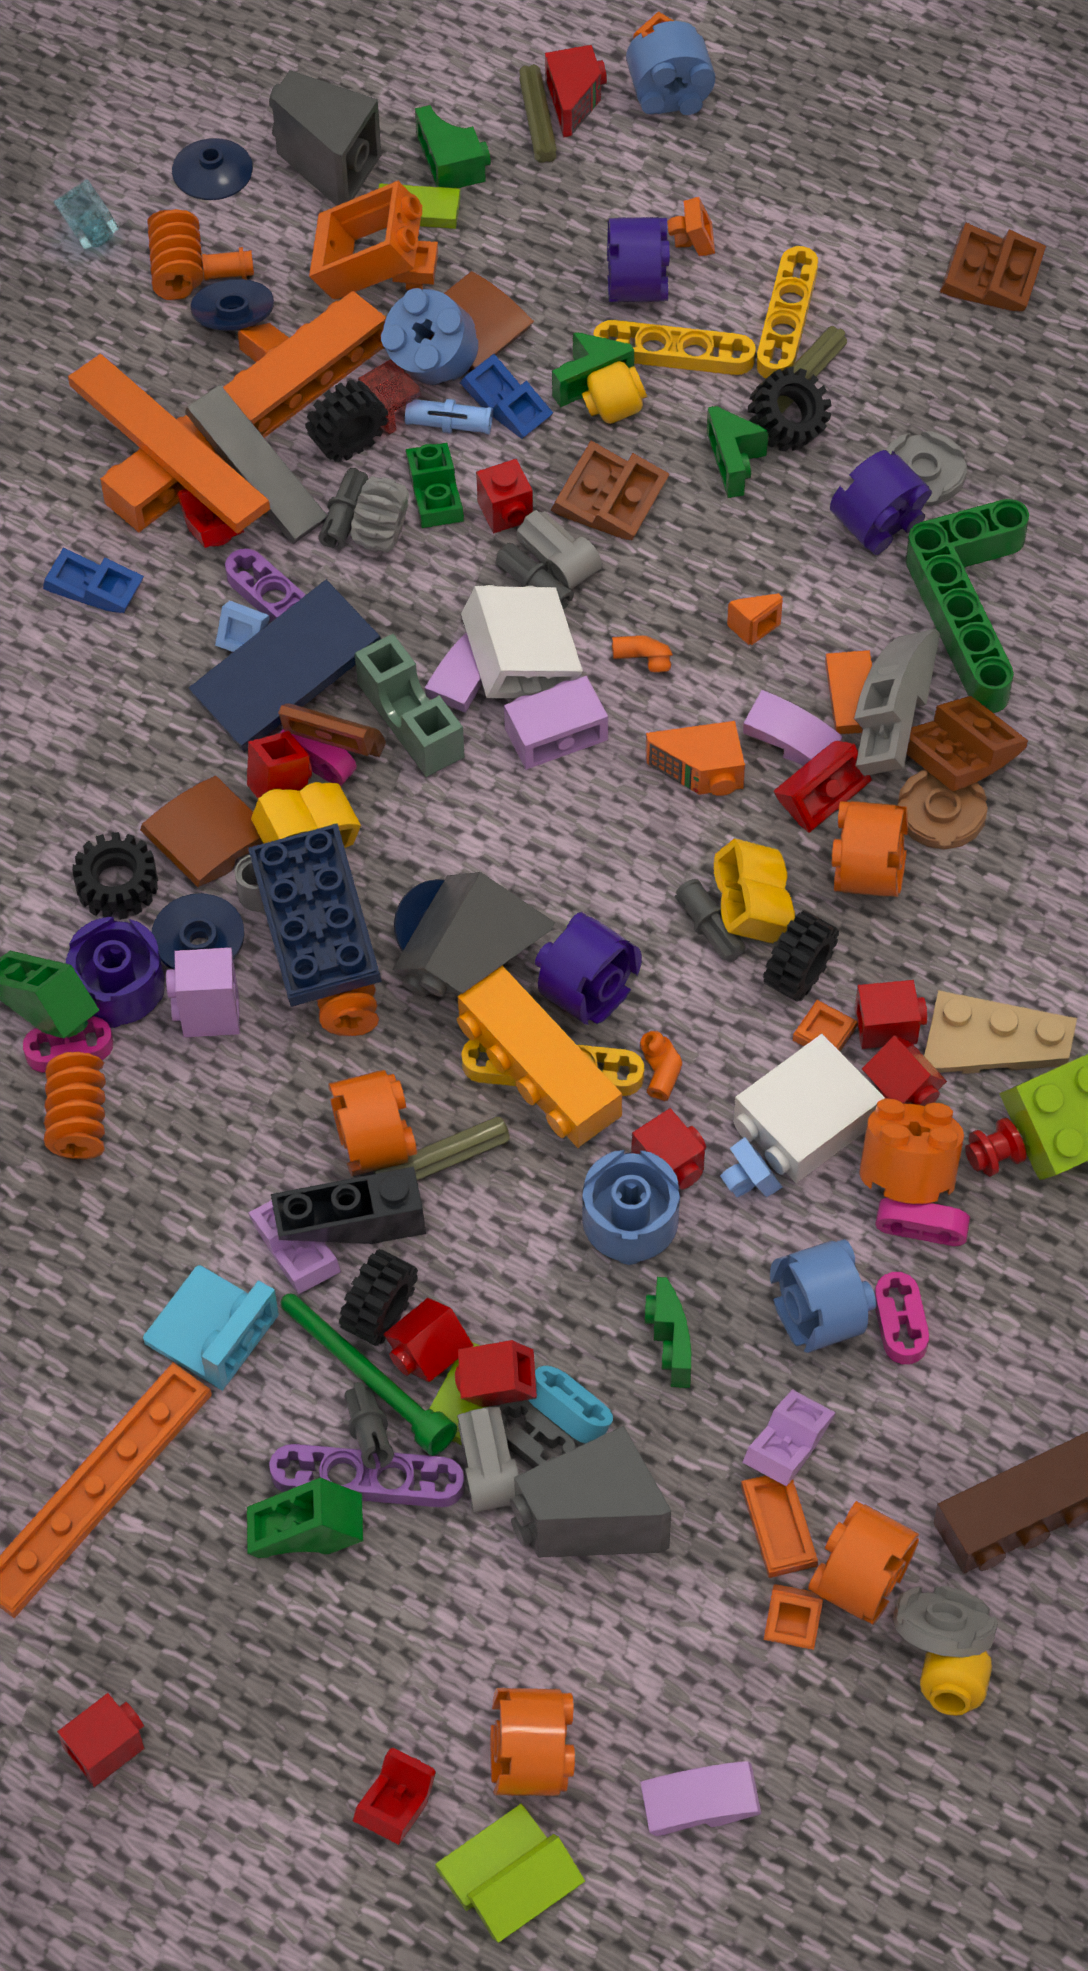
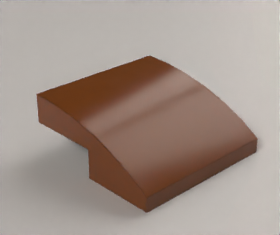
[940,222,1046,311]
[429,271,534,372]
[550,440,670,540]
[906,696,1028,792]
[278,703,386,758]
[140,776,264,887]

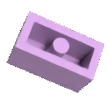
[504,676,608,770]
[166,948,240,1037]

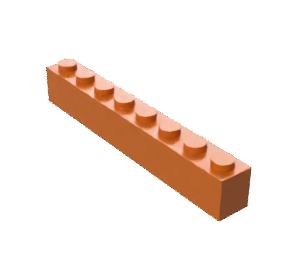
[100,291,386,532]

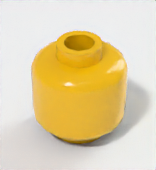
[582,361,648,424]
[920,1651,992,1716]

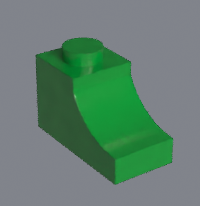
[415,105,491,188]
[247,1477,363,1558]

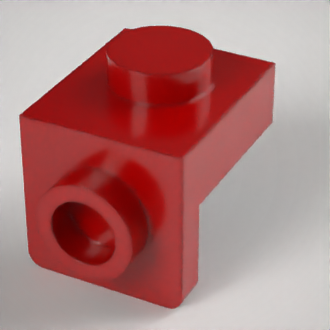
[177,488,244,548]
[353,1748,436,1845]

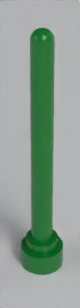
[280,1293,457,1456]

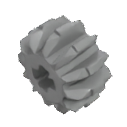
[351,476,409,553]

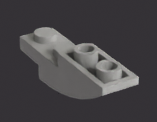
[854,628,940,776]

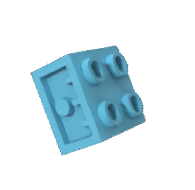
[143,1265,279,1391]

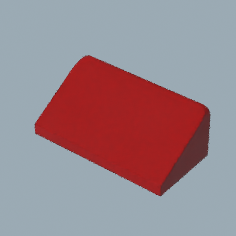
[773,741,872,833]

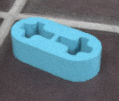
[528,1366,613,1444]

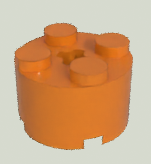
[832,801,908,897]
[328,1070,417,1177]
[859,1099,964,1204]
[808,1501,920,1625]
[490,1688,575,1796]

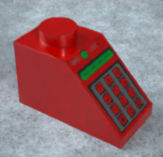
[545,45,607,138]

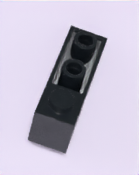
[271,1166,426,1244]

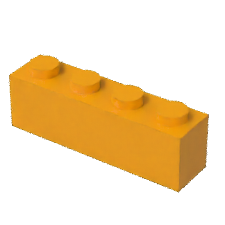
[457,965,622,1148]

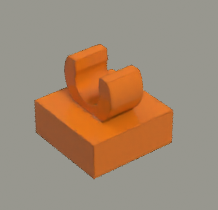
[667,197,715,256]
[392,241,438,290]

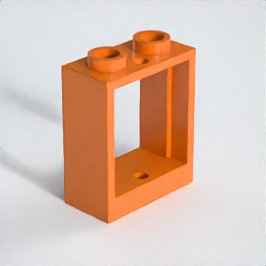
[309,180,422,299]

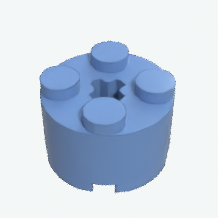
[626,21,715,115]
[381,288,478,385]
[582,1150,680,1265]
[770,1239,876,1353]

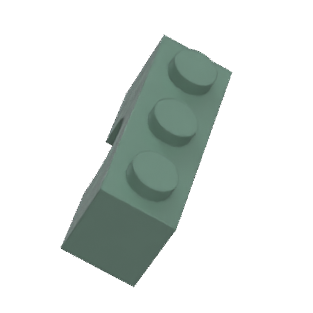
[355,634,465,777]

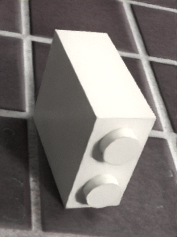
[461,585,583,698]
[733,1034,885,1183]

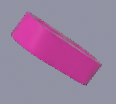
[280,729,357,786]
[23,1016,113,1072]
[875,1197,970,1246]
[874,1272,929,1364]

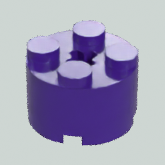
[607,217,670,302]
[830,450,932,555]
[535,912,642,1025]
[66,917,164,1028]

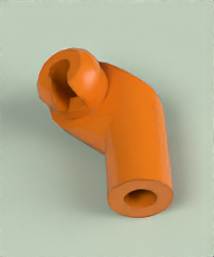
[612,635,673,672]
[640,1031,682,1101]

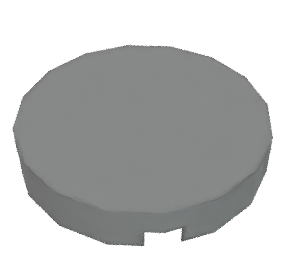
[886,431,967,506]
[892,1586,998,1658]

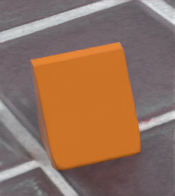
[238,323,289,362]
[727,593,783,645]
[763,1584,824,1650]

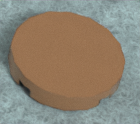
[898,769,988,850]

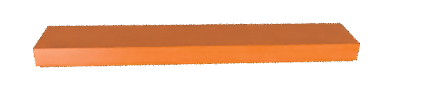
[68,353,270,534]
[0,1362,212,1618]

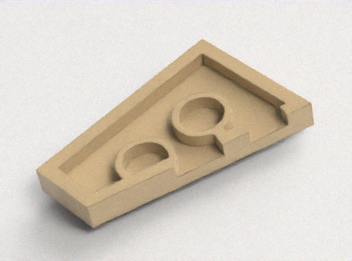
[924,990,1077,1074]

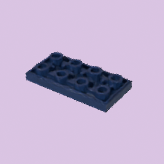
[188,579,381,753]
[248,823,382,1007]

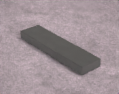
[185,385,328,544]

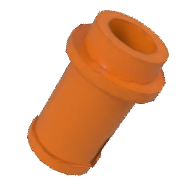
[202,247,254,281]

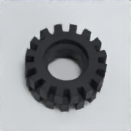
[748,367,832,452]
[305,380,388,462]
[72,832,158,920]
[763,910,839,1002]
[339,1249,418,1346]

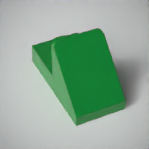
[552,332,634,408]
[707,406,768,498]

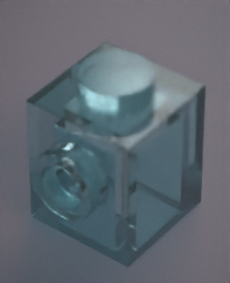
[53,179,119,250]

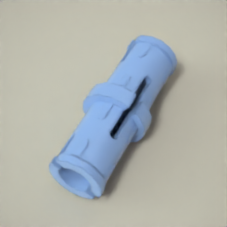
[405,397,493,435]

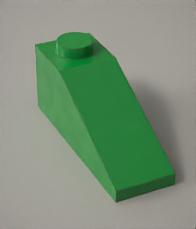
[0,950,99,1038]

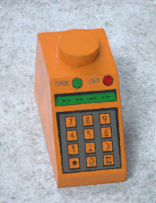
[645,721,745,796]

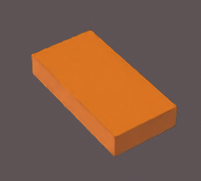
[825,650,872,734]
[741,1475,818,1578]

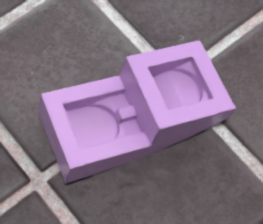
[425,632,482,713]
[743,690,842,765]
[248,1200,341,1295]
[742,1390,836,1487]
[640,1761,761,1836]

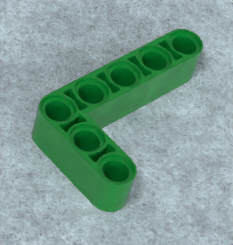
[906,499,1029,713]

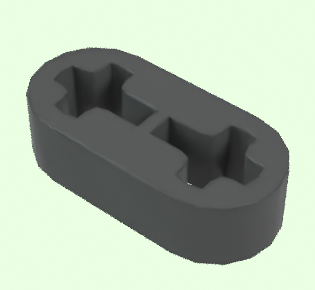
[497,1400,576,1468]

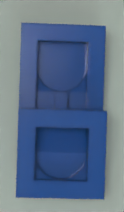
[459,354,553,439]
[43,547,144,613]

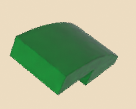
[405,443,464,528]
[645,1277,691,1388]

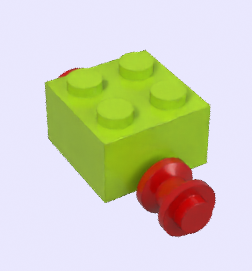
[965,1054,1088,1180]

